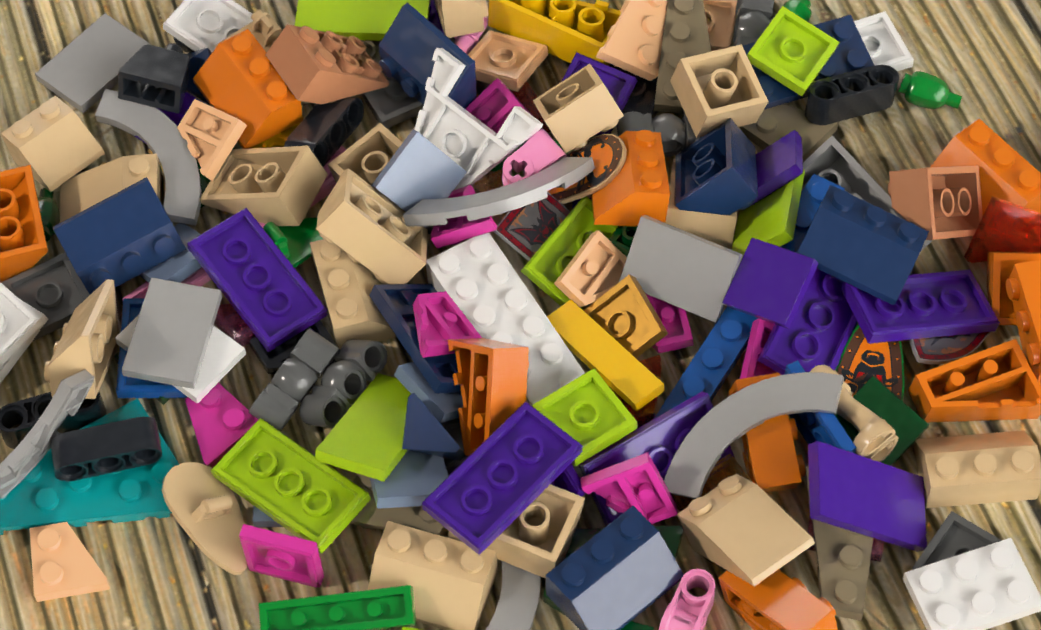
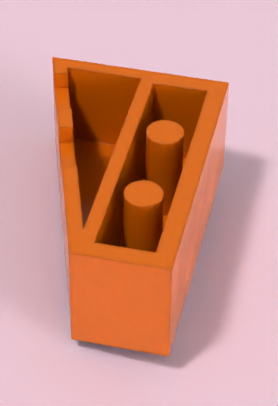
[1006,260,1041,387]
[447,338,529,456]
[727,372,805,493]

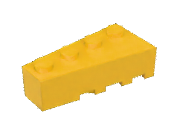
[488,0,621,66]

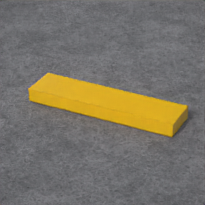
[547,300,665,412]

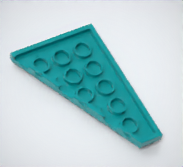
[0,398,179,535]

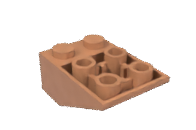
[265,24,390,105]

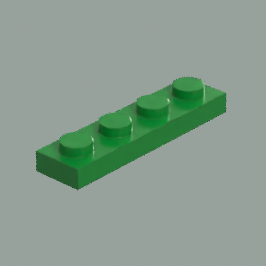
[258,585,416,630]

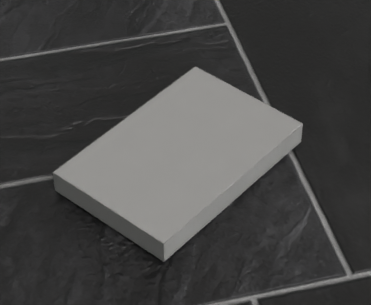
[35,13,151,113]
[619,215,743,323]
[122,277,222,389]

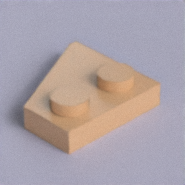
[177,99,247,181]
[554,230,627,307]
[30,522,110,602]

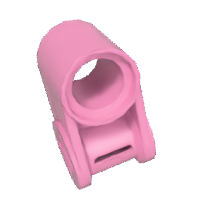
[502,129,567,186]
[659,568,715,630]

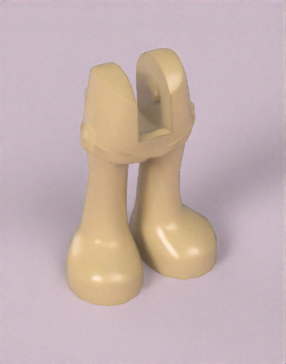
[810,365,898,462]

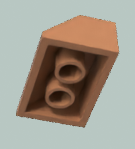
[888,165,984,240]

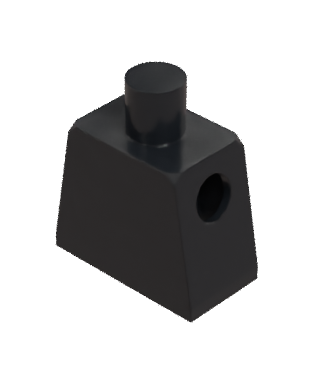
[118,43,190,114]

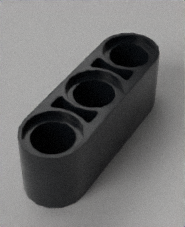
[805,65,899,125]
[284,97,364,167]
[0,392,106,449]
[50,416,162,481]

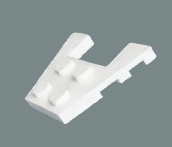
[414,48,544,189]

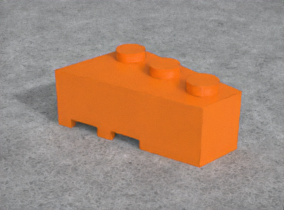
[908,339,1041,423]
[718,569,838,630]

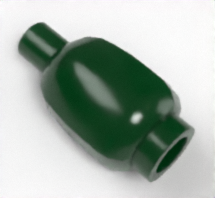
[38,188,60,242]

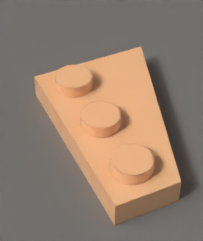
[596,0,668,81]

